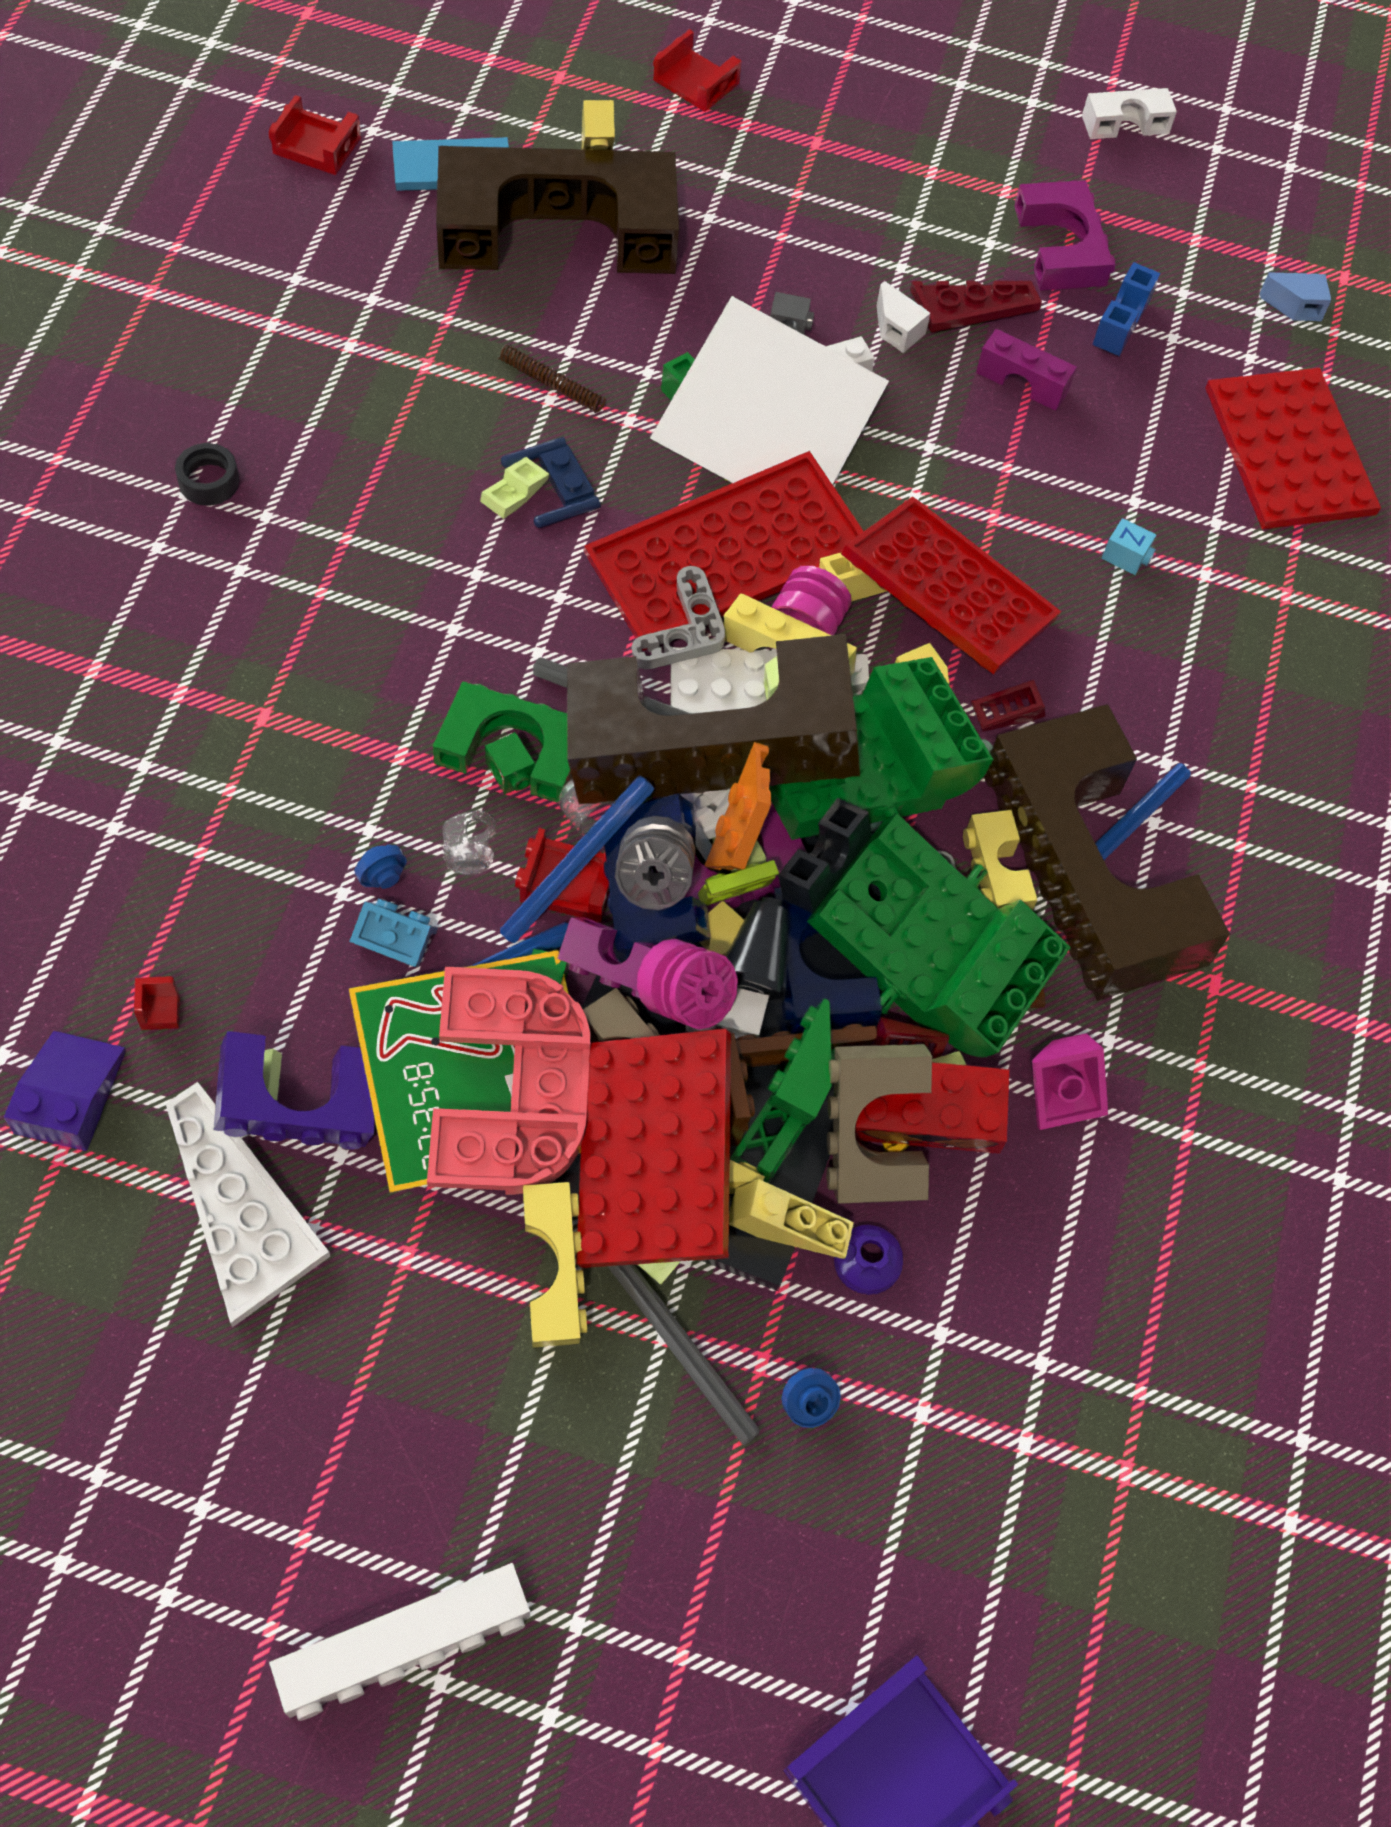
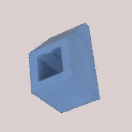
[1260,272,1331,321]

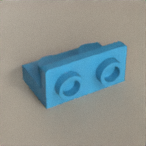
[349,898,438,967]

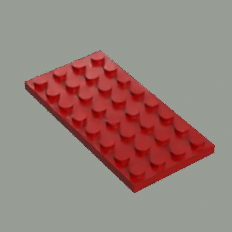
[584,451,864,651]

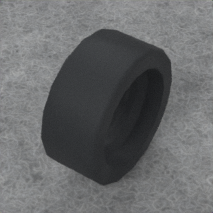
[175,443,240,506]

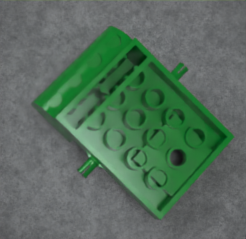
[769,657,993,840]
[807,813,1071,1057]

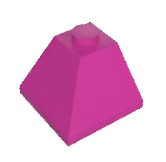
[1032,1033,1108,1130]

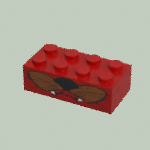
[855,1062,1010,1154]

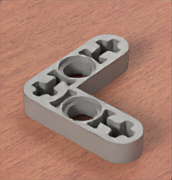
[631,566,725,669]

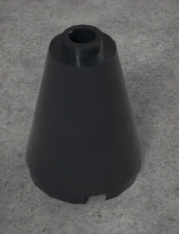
[725,897,789,1003]

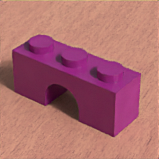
[976,329,1077,411]
[557,917,655,998]

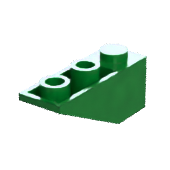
[768,998,832,1125]

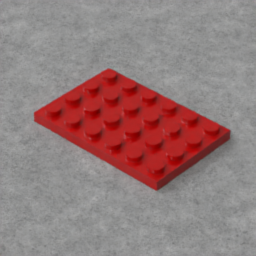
[1205,367,1381,530]
[841,496,1062,675]
[576,1029,731,1268]

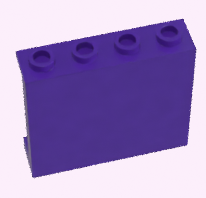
[783,1655,1018,1827]

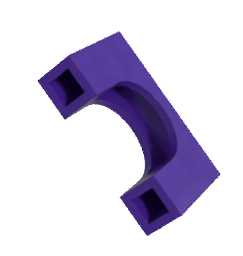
[213,1031,374,1150]

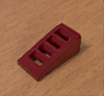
[971,679,1045,732]
[871,1017,949,1059]

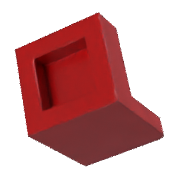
[134,976,180,1030]

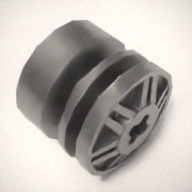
[615,816,695,910]

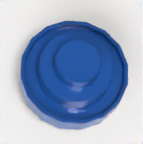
[354,845,407,889]
[781,1368,841,1428]

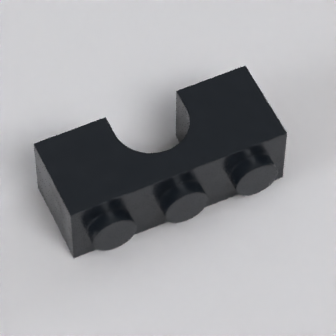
[778,798,871,914]

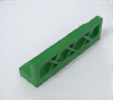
[730,1048,835,1183]

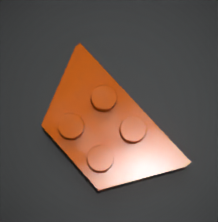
[705,742,771,870]

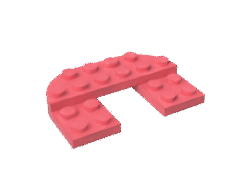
[427,967,590,1195]

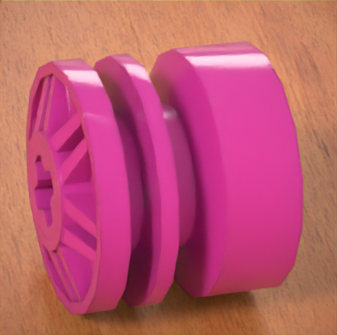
[772,566,851,635]
[637,939,738,1029]

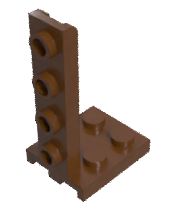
[730,1024,877,1146]

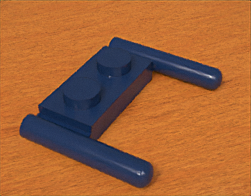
[501,436,601,528]

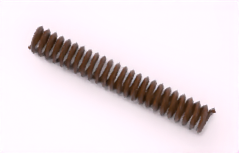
[498,344,606,413]

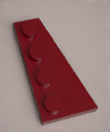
[910,281,1042,332]

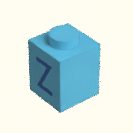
[1101,518,1156,575]

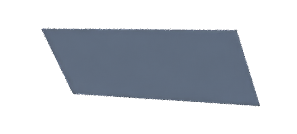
[696,822,720,874]

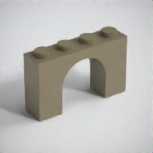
[826,1044,932,1203]

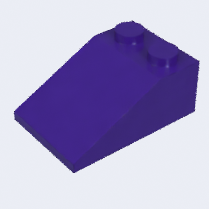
[4,1031,126,1151]

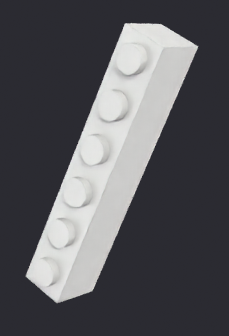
[269,1563,530,1721]

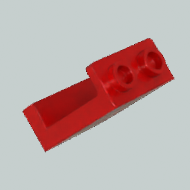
[268,95,361,175]
[515,828,620,923]

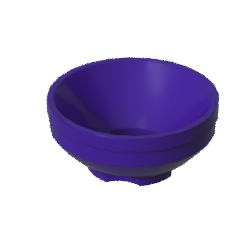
[834,1225,903,1295]

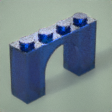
[601,794,711,956]
[772,888,882,1033]

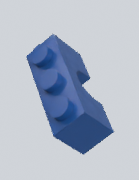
[1092,262,1161,356]

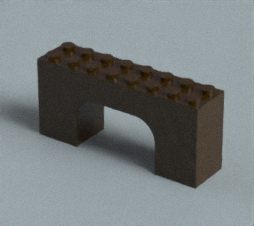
[436,146,679,274]
[567,634,860,805]
[984,704,1230,1001]

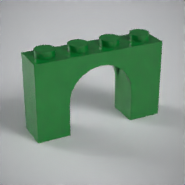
[433,681,573,805]

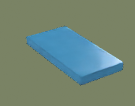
[392,137,509,191]

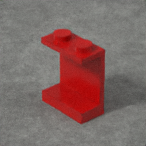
[653,29,742,112]

